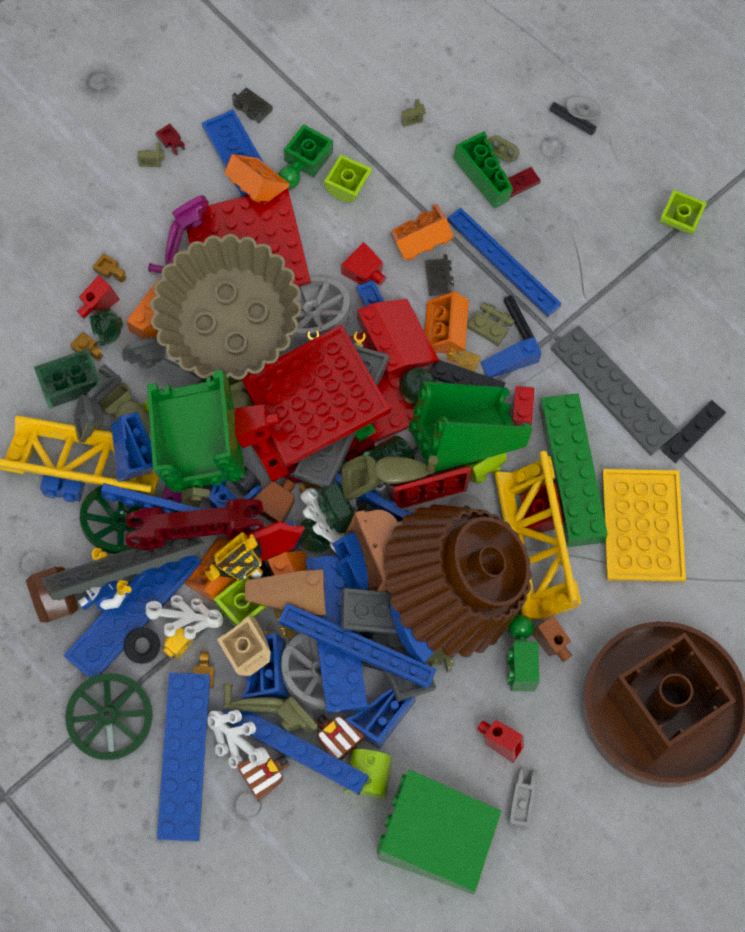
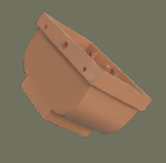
[345,510,402,592]

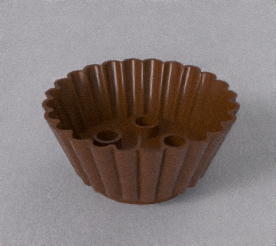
[384,504,532,658]

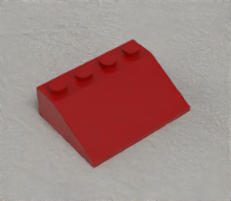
[357,299,439,382]
[387,465,471,509]

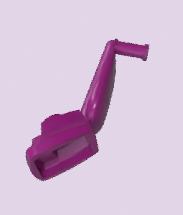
[148,195,209,273]

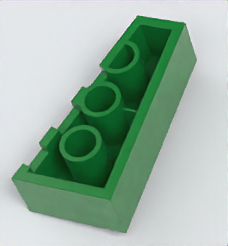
[453,131,513,208]

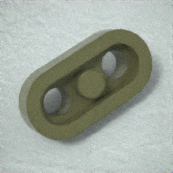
[487,135,520,162]

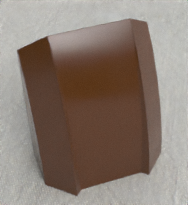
[26,567,78,623]

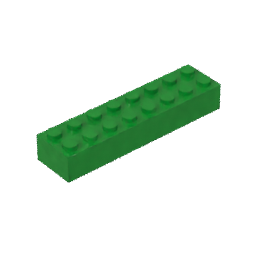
[539,393,608,547]

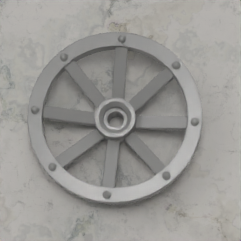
[293,276,351,338]
[281,633,364,710]

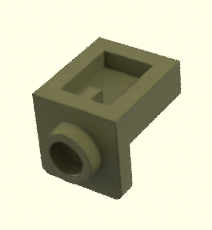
[401,98,426,127]
[137,143,165,167]
[181,487,210,508]
[426,650,454,673]

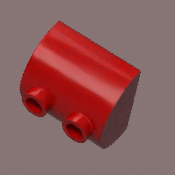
[520,483,564,532]

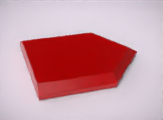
[246,521,305,562]

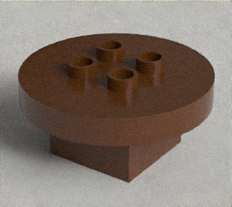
[582,621,745,787]

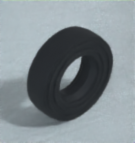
[124,627,160,664]

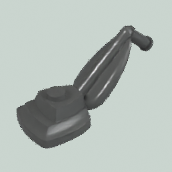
[121,337,205,380]
[74,364,121,443]

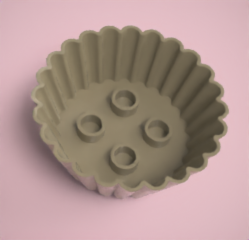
[150,234,302,380]

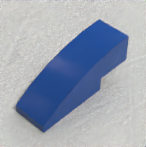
[332,532,368,590]
[390,604,435,663]

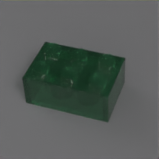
[34,348,101,408]

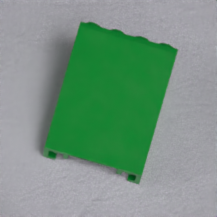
[147,370,246,492]
[408,381,533,473]
[376,769,501,895]

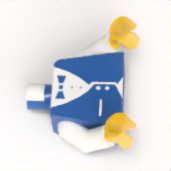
[78,548,132,611]

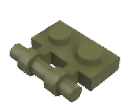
[467,302,515,346]

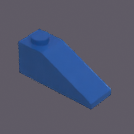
[481,337,542,378]

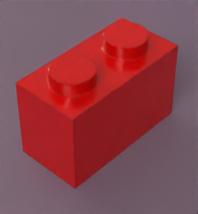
[512,386,535,426]

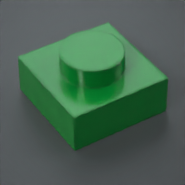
[355,424,375,443]

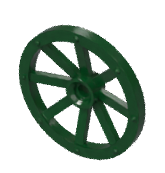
[79,485,142,554]
[65,673,153,760]

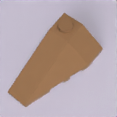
[245,570,326,617]

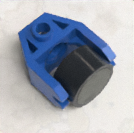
[209,466,262,508]

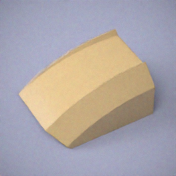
[217,616,270,676]

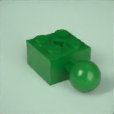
[278,124,333,189]
[506,615,540,691]

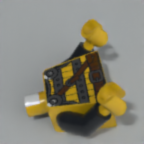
[205,532,263,581]

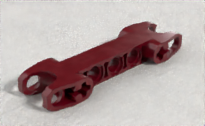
[125,498,264,549]

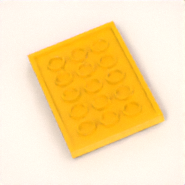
[602,469,686,582]

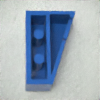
[111,412,153,482]
[241,633,289,699]
[346,688,416,749]

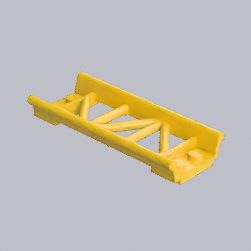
[0,415,160,496]
[494,451,581,620]

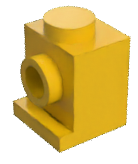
[162,628,193,659]

